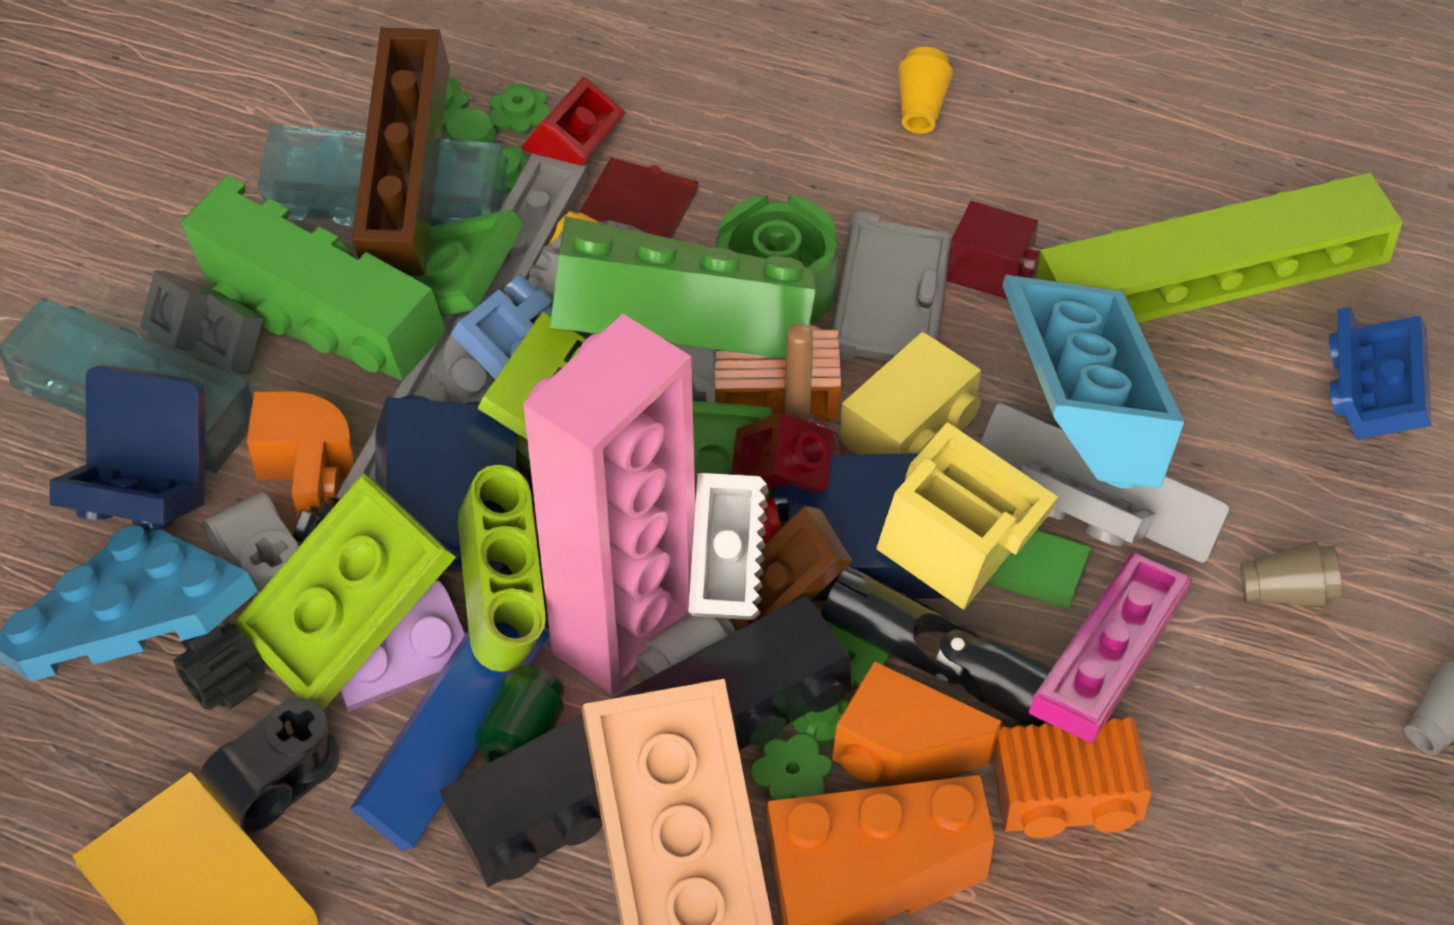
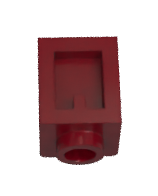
[731,412,834,494]

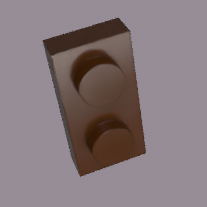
[732,506,853,630]

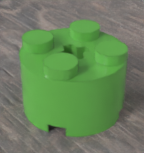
[716,195,838,324]

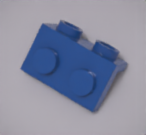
[1329,307,1432,439]

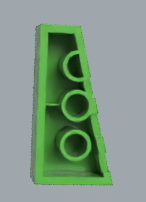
[180,175,446,381]
[550,216,816,359]

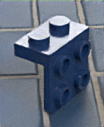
[49,365,205,530]

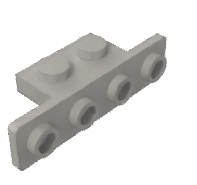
[980,403,1231,563]

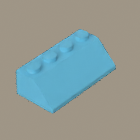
[1002,275,1184,488]

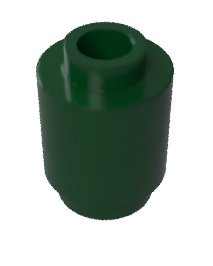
[474,665,564,763]

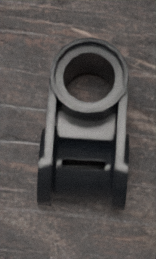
[200,698,339,833]

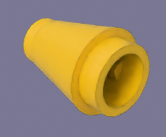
[898,47,953,134]

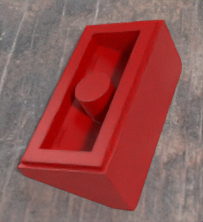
[521,76,626,166]

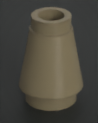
[1240,541,1342,606]

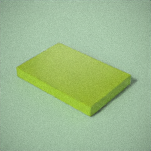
[233,473,456,710]

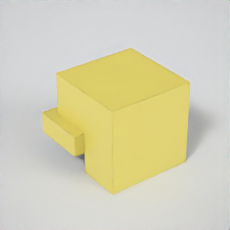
[876,422,1058,610]

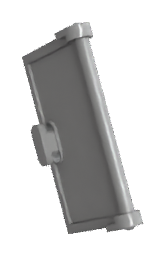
[832,211,953,362]

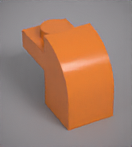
[247,391,356,519]

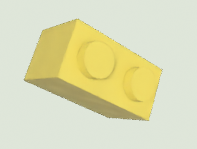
[840,331,981,455]

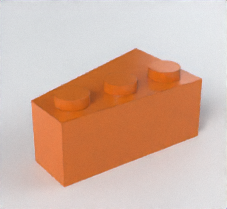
[767,775,995,925]

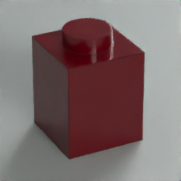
[947,201,1044,300]

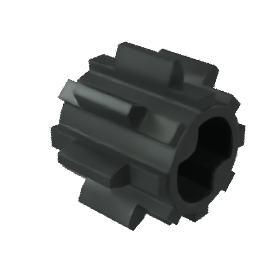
[173,623,265,711]

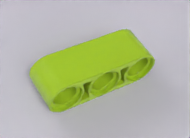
[457,465,546,672]

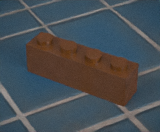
[352,27,450,276]

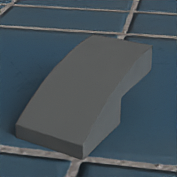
[140,270,264,374]

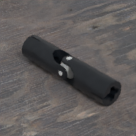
[821,565,1053,727]

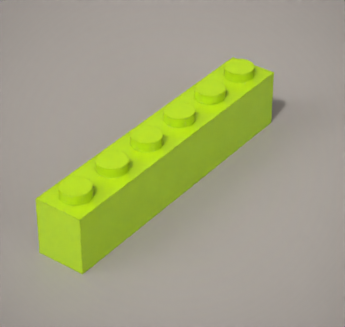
[1036,172,1403,323]

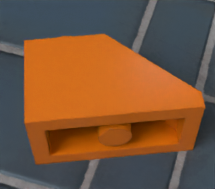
[832,661,1002,786]

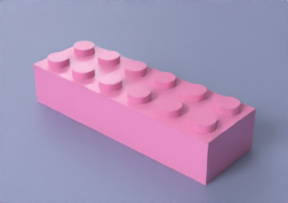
[523,314,695,696]

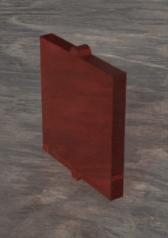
[579,157,699,239]

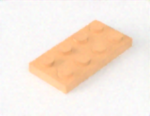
[581,679,773,925]

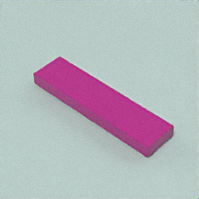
[1029,552,1192,744]

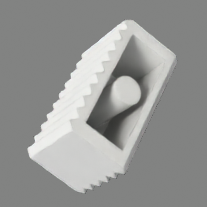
[688,473,769,620]

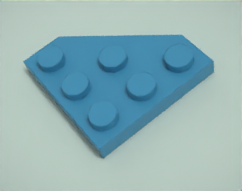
[0,525,258,681]

